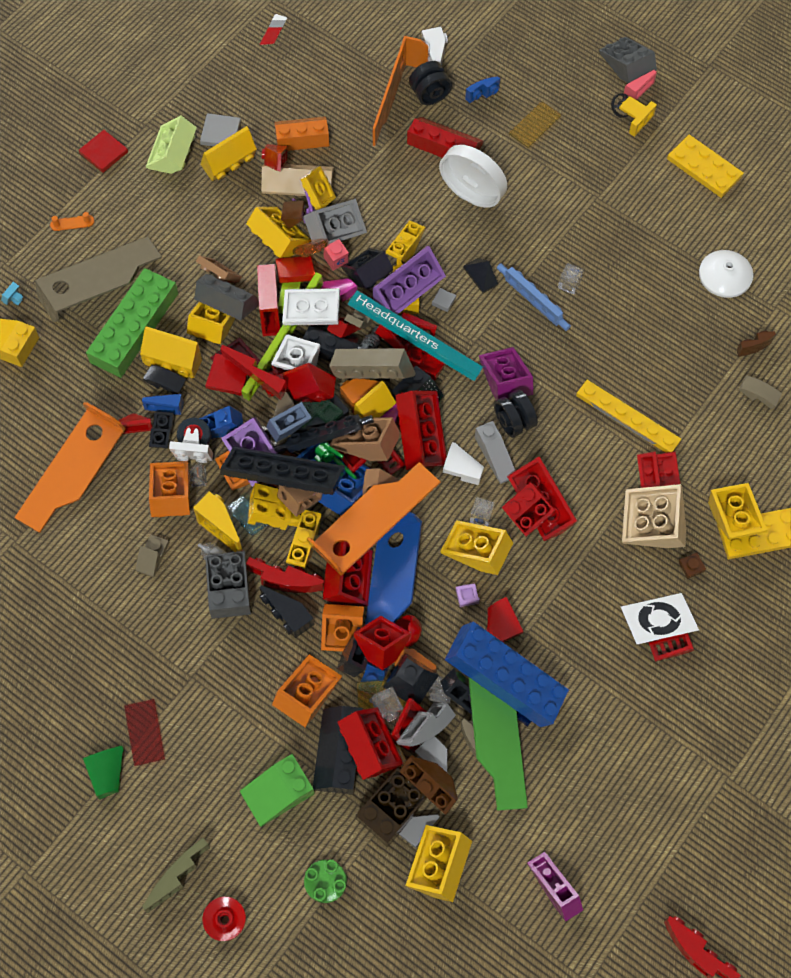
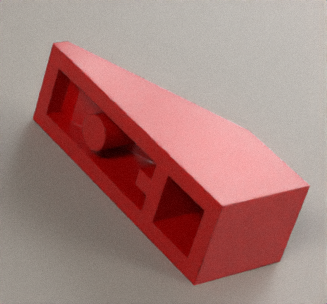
[262,144,288,172]

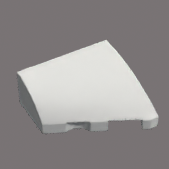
[443,442,484,485]

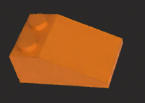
[149,461,190,517]
[272,654,342,727]

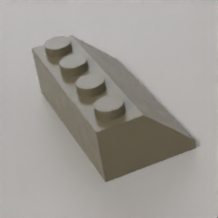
[329,349,416,379]

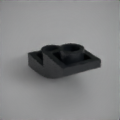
[143,364,187,394]
[149,411,175,449]

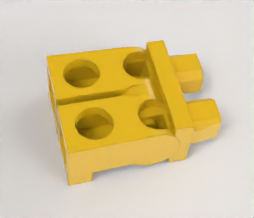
[247,483,300,530]

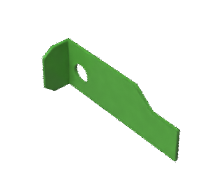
[460,671,528,811]

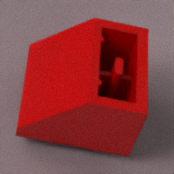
[502,482,556,537]

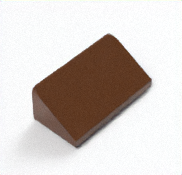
[281,200,305,229]

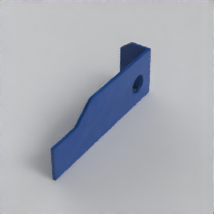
[365,512,422,625]

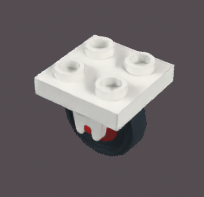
[169,418,214,463]

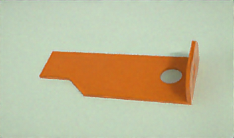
[373,36,429,146]
[14,402,125,533]
[307,462,441,576]

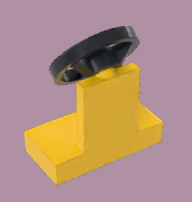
[611,93,657,137]

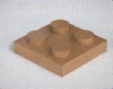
[196,255,242,283]

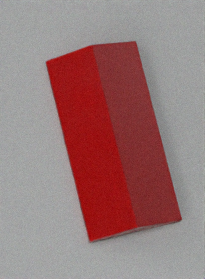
[507,456,578,541]

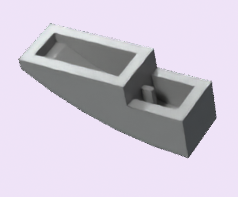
[396,702,456,746]

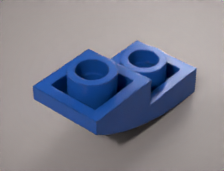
[465,77,500,103]

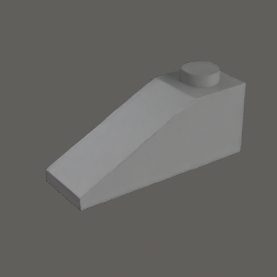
[475,421,515,484]

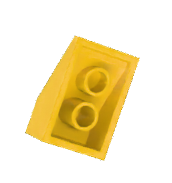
[186,302,235,344]
[0,319,39,367]
[708,483,767,540]
[193,491,242,552]
[440,520,513,575]

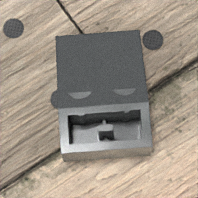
[599,37,657,83]
[205,551,251,619]

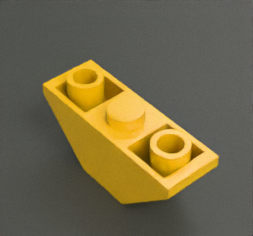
[386,220,425,263]
[286,510,322,568]

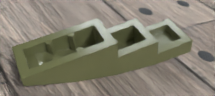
[142,838,210,913]

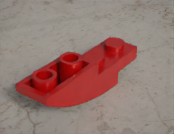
[246,557,324,593]
[664,916,741,978]

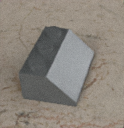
[194,274,259,320]

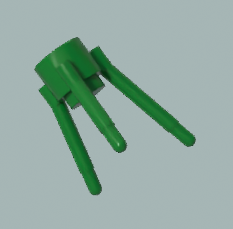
[314,443,357,479]

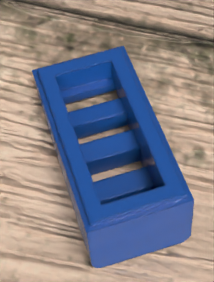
[142,394,184,415]

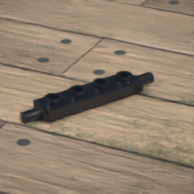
[275,414,374,454]

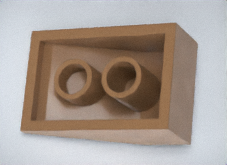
[330,417,400,461]

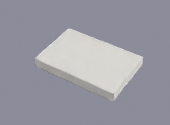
[282,289,340,325]

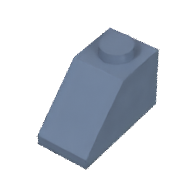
[266,402,312,443]

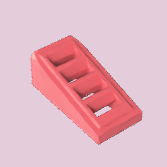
[624,70,657,100]

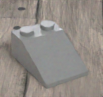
[303,199,367,250]

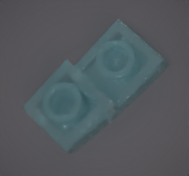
[227,496,268,536]

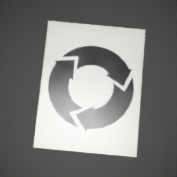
[621,593,699,644]

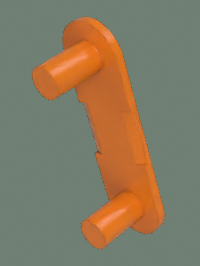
[50,212,95,231]

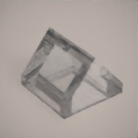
[189,462,207,487]

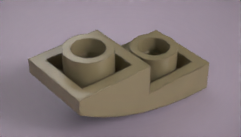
[344,309,374,328]
[739,375,782,409]
[461,718,476,757]

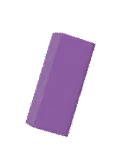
[373,246,446,314]

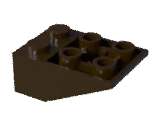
[356,768,427,847]

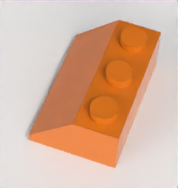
[275,117,329,151]

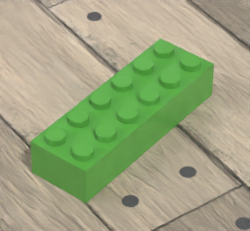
[86,268,178,378]

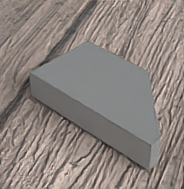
[399,815,440,848]

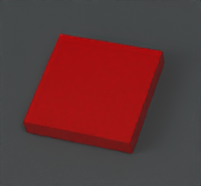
[79,130,128,173]
[275,256,315,283]
[205,353,248,396]

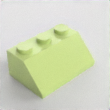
[146,116,197,174]

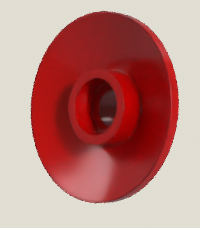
[202,897,246,941]

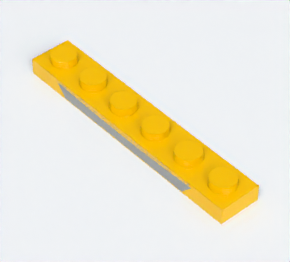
[576,380,681,453]

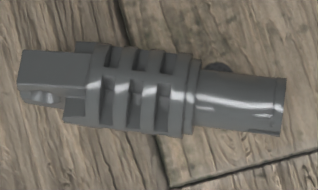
[358,326,381,349]

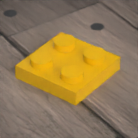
[300,166,336,210]

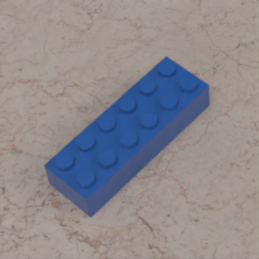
[445,621,569,728]

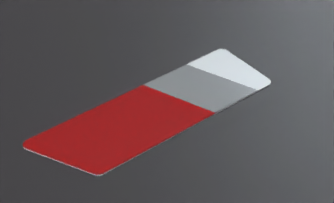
[260,14,287,45]

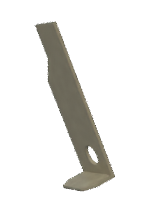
[35,236,162,322]

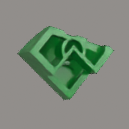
[83,746,124,800]

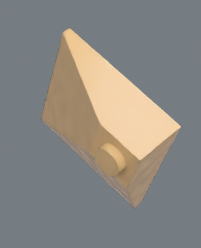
[622,484,686,548]

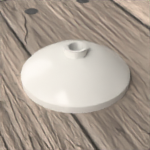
[699,250,753,298]

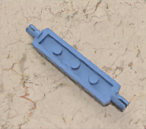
[497,263,571,331]

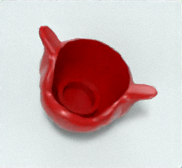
[395,615,422,647]

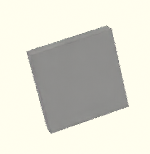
[200,113,241,146]

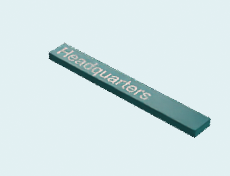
[348,290,483,381]

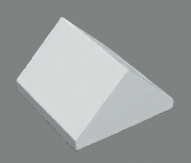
[271,334,320,370]

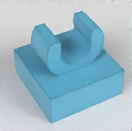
[1,282,23,305]

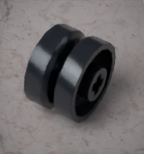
[409,61,452,106]
[493,389,538,438]

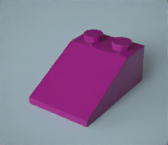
[479,347,533,400]

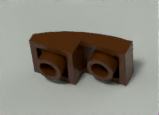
[737,331,776,357]

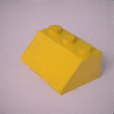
[200,126,257,182]
[246,207,311,258]
[140,326,202,379]
[405,825,472,902]

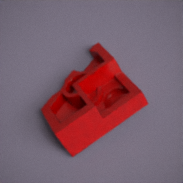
[407,347,445,381]
[487,597,523,643]

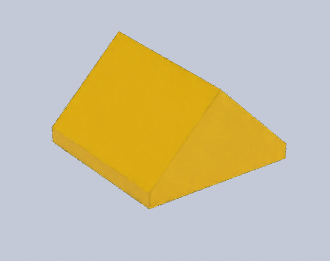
[353,381,396,418]

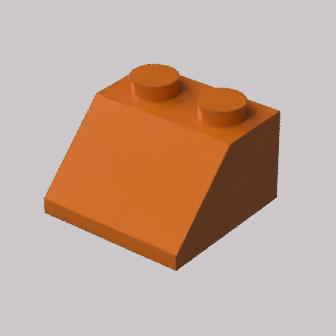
[321,604,364,652]

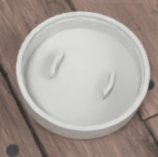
[439,145,507,208]

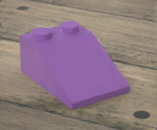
[221,417,278,487]

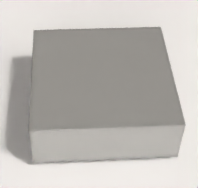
[432,288,456,312]

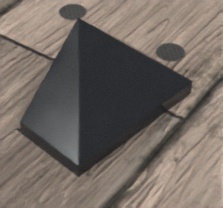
[463,258,498,293]

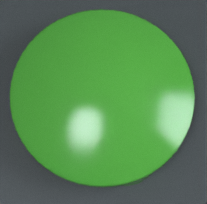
[304,860,347,903]

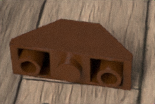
[399,756,458,815]

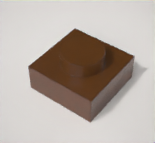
[678,553,706,579]

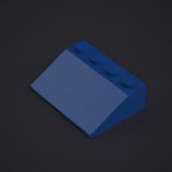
[297,442,370,516]

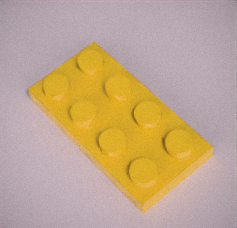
[667,134,744,198]
[717,508,791,560]

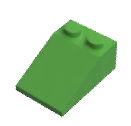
[240,754,314,827]

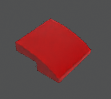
[637,451,681,488]

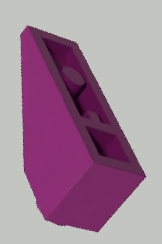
[527,852,583,922]

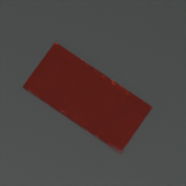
[124,699,165,766]

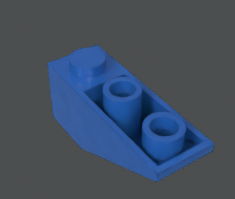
[199,406,243,439]

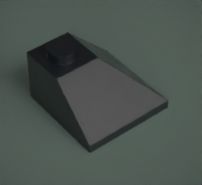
[383,653,439,705]

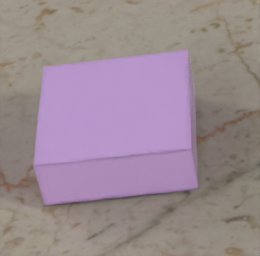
[456,583,479,607]

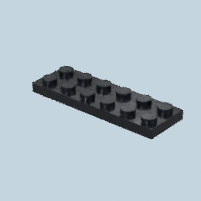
[220,446,344,495]

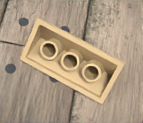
[261,164,334,196]

